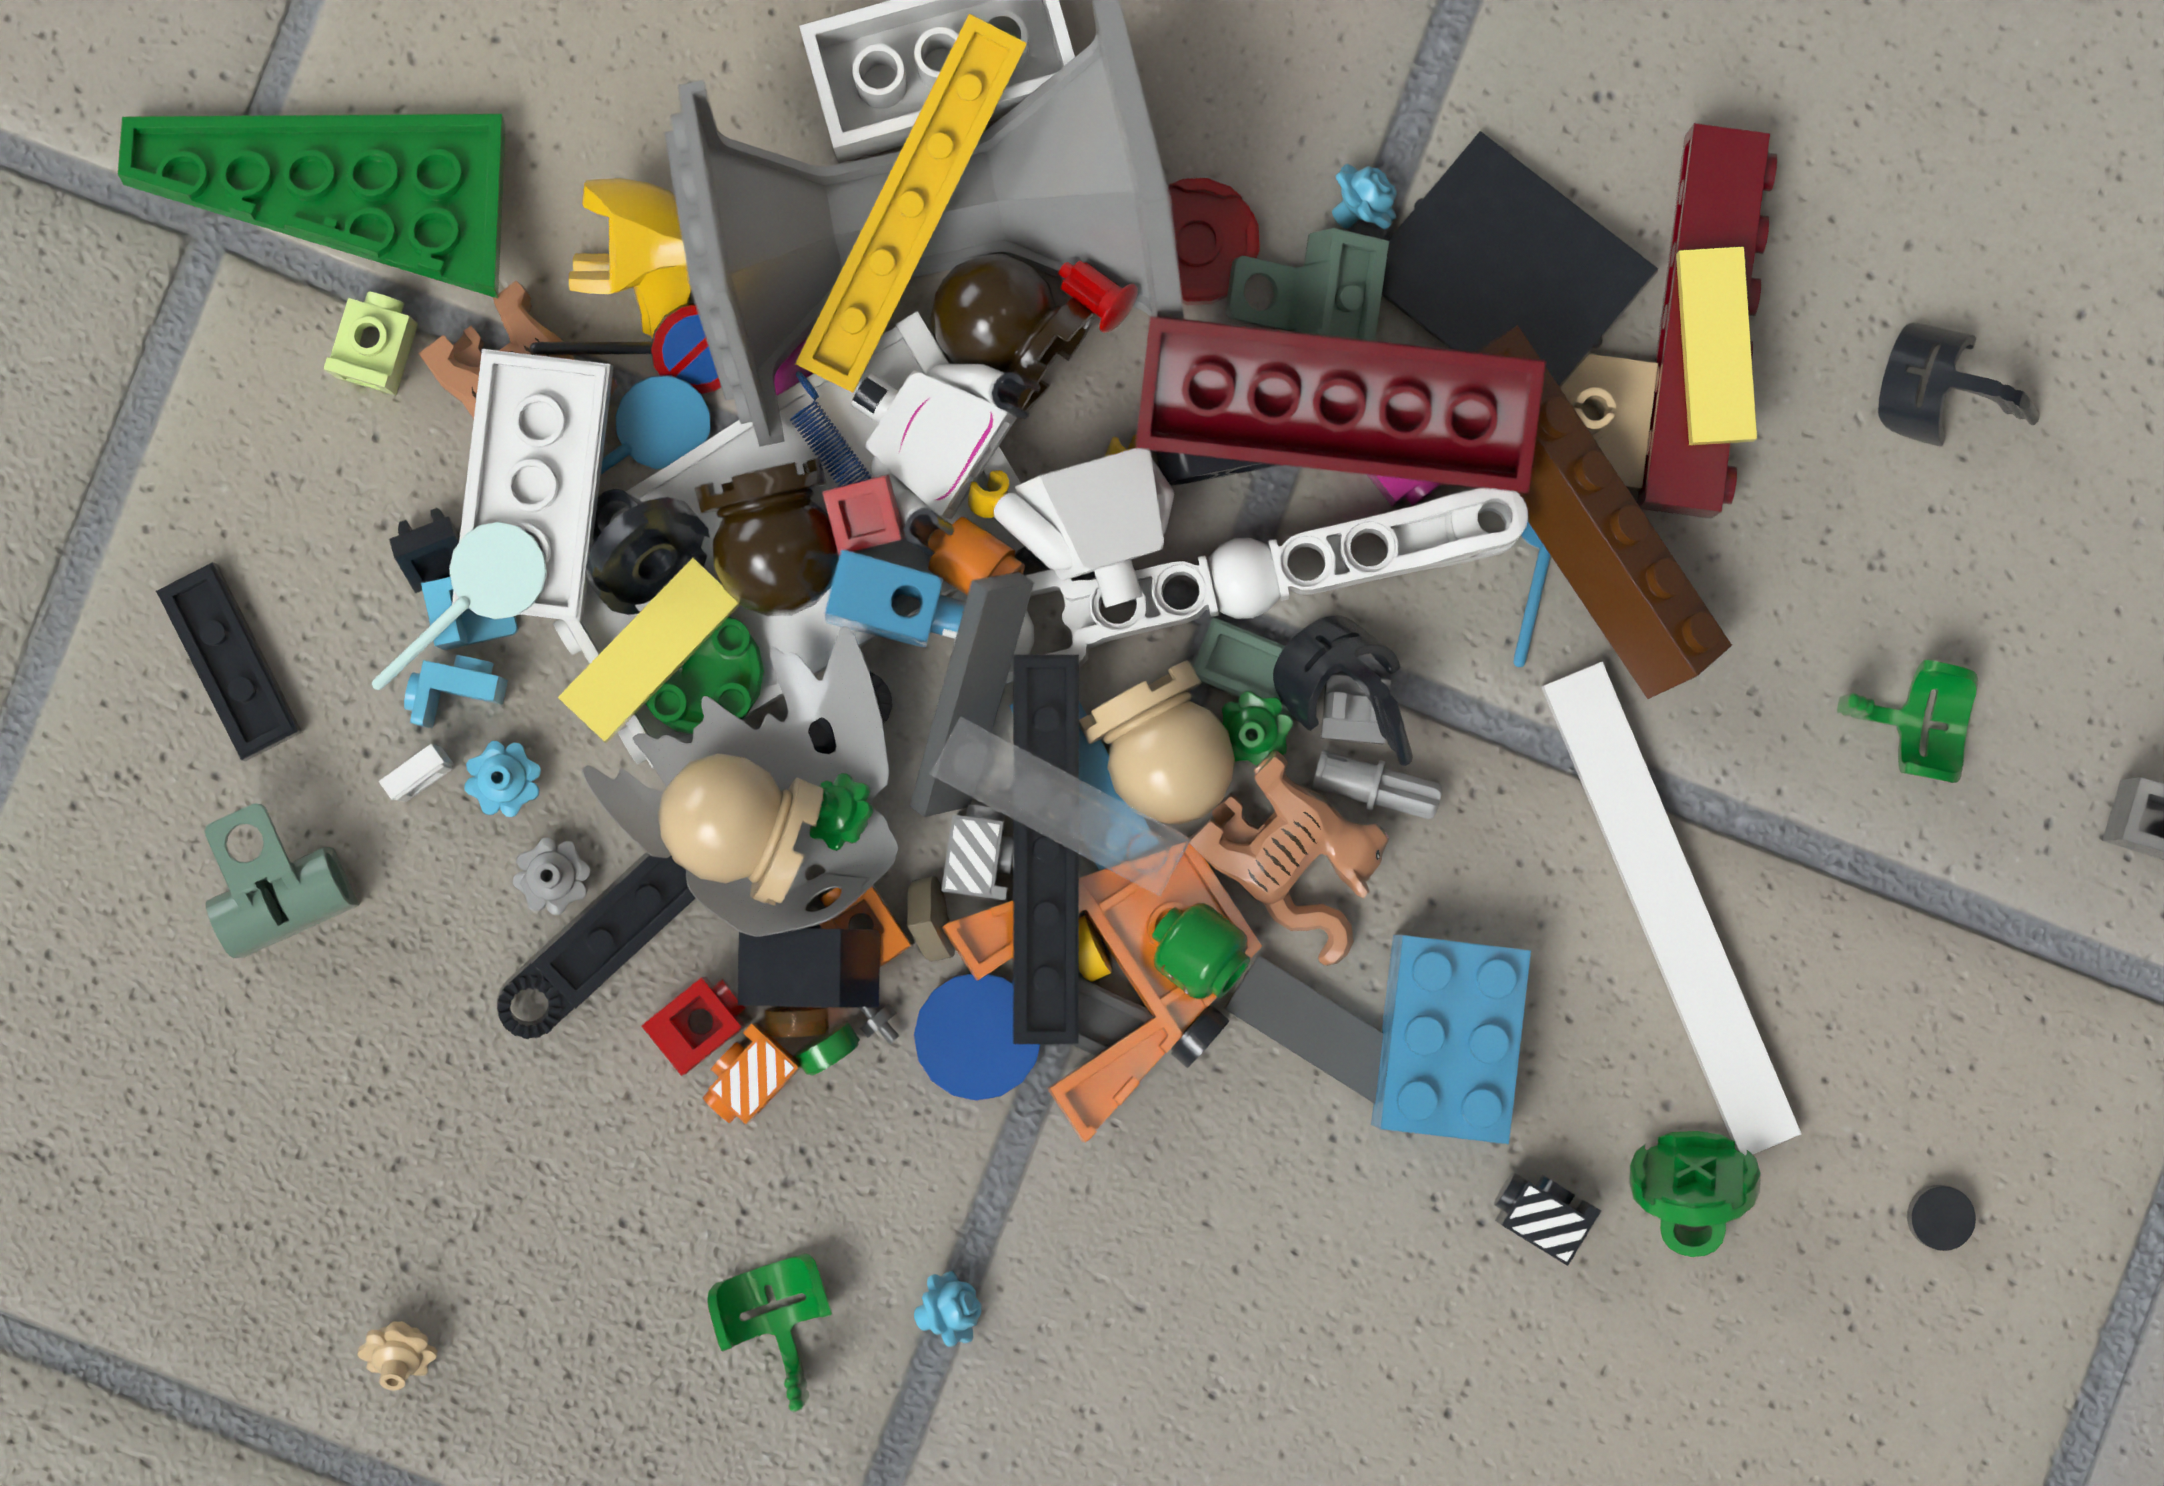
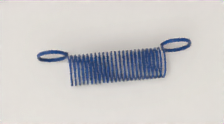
[790,370,871,487]

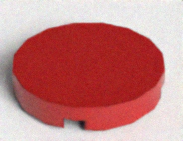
[1167,178,1260,305]

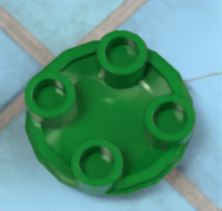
[645,616,764,734]

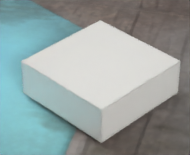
[379,744,454,802]

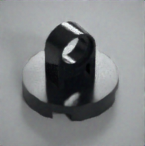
[586,489,710,615]

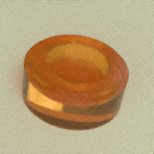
[764,1006,829,1037]

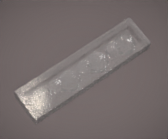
[929,717,1191,897]

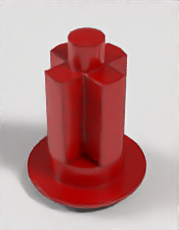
[1058,260,1138,333]

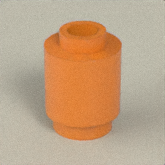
[928,517,1025,596]

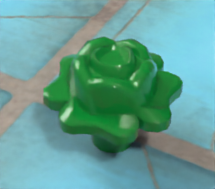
[1222,691,1293,766]
[809,773,873,851]

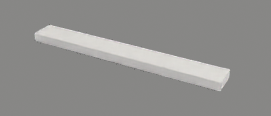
[1541,661,1801,1156]

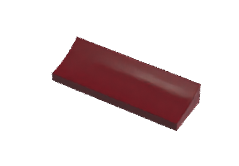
[1135,315,1545,493]

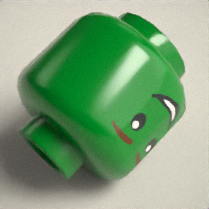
[1152,903,1251,999]

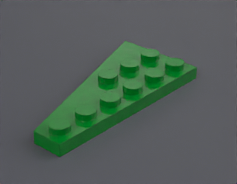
[118,114,506,299]

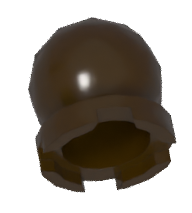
[930,254,1095,412]
[695,458,840,616]

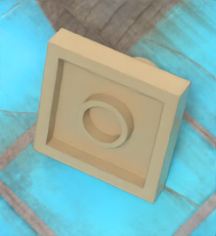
[1560,354,1658,491]

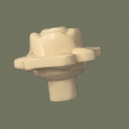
[357,1321,437,1390]

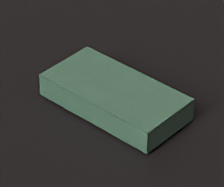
[1193,617,1298,721]

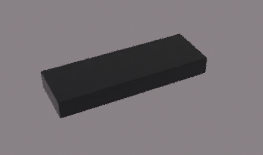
[156,562,303,761]

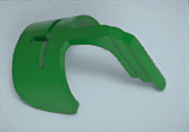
[1837,660,1978,783]
[707,1253,833,1412]

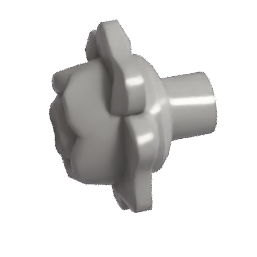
[512,837,591,915]

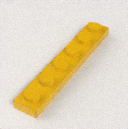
[795,14,1027,393]

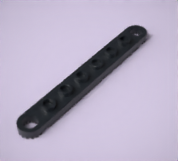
[497,671,893,1039]

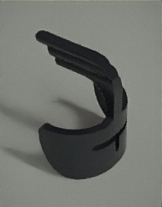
[1878,323,2039,447]
[1273,616,1413,766]

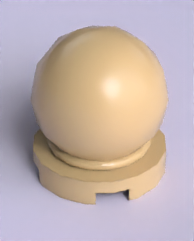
[1079,660,1235,825]
[658,753,823,906]

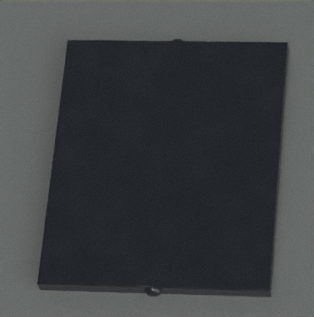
[1382,131,1658,388]

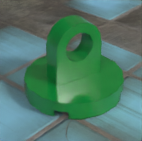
[1629,1131,1761,1257]

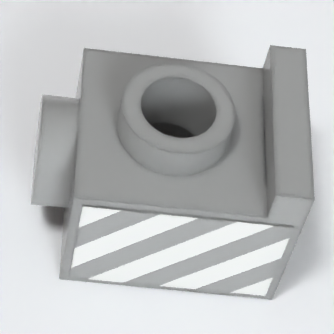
[942,805,1013,901]

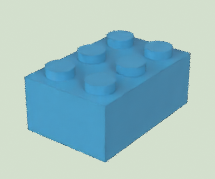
[1371,935,1531,1144]

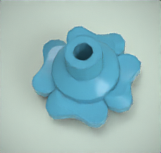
[1332,164,1397,230]
[464,741,541,817]
[914,1271,982,1347]

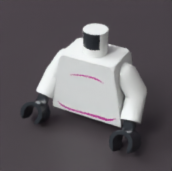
[851,364,1040,556]

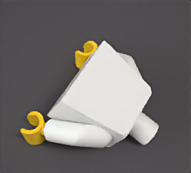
[968,435,1174,608]

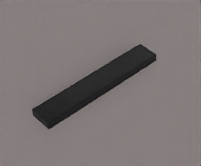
[1013,655,1079,1044]

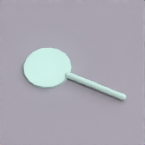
[372,522,547,690]

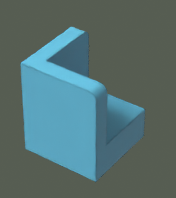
[421,577,518,651]

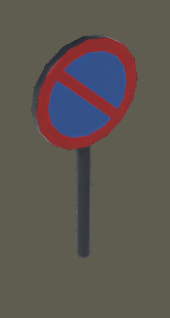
[529,303,721,394]

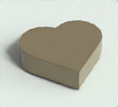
[907,876,955,962]

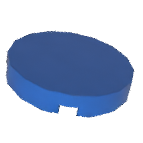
[914,974,1040,1101]

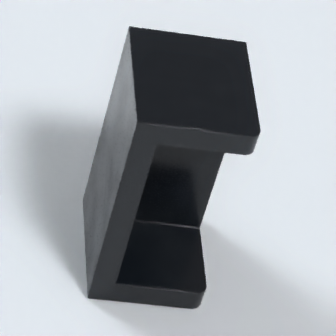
[737,929,880,1008]

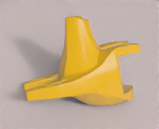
[568,178,692,338]

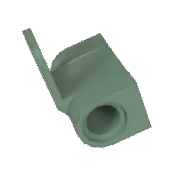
[1225,228,1389,340]
[205,803,359,958]

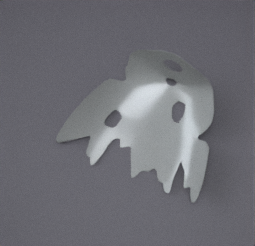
[582,626,899,937]

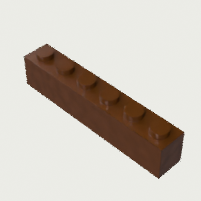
[1475,325,1732,699]

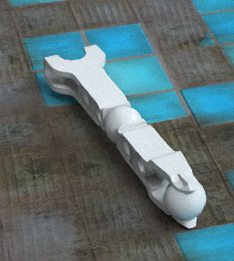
[951,488,1528,684]

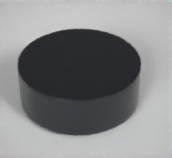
[1171,1006,1230,1068]
[1907,1185,1976,1251]

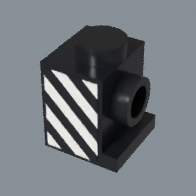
[1494,1172,1601,1266]

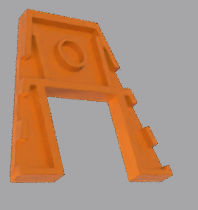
[941,840,1262,1142]

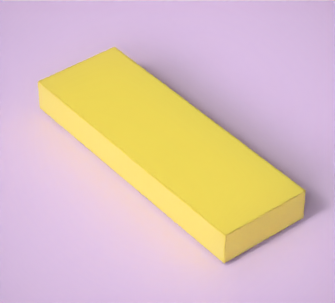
[1676,247,1757,445]
[558,558,740,744]

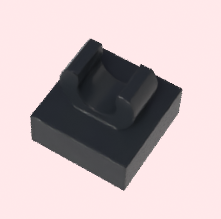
[389,508,460,594]

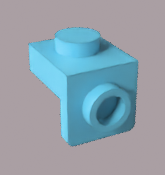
[404,655,508,729]

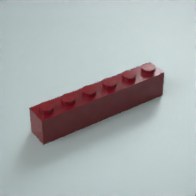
[1637,123,1777,519]

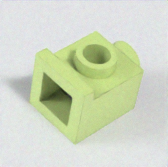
[323,292,418,396]

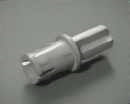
[1312,750,1442,819]

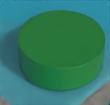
[794,1021,860,1076]

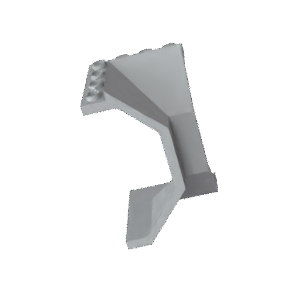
[664,0,1184,447]

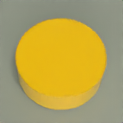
[1079,915,1112,982]

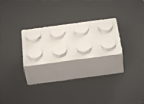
[799,0,1075,163]

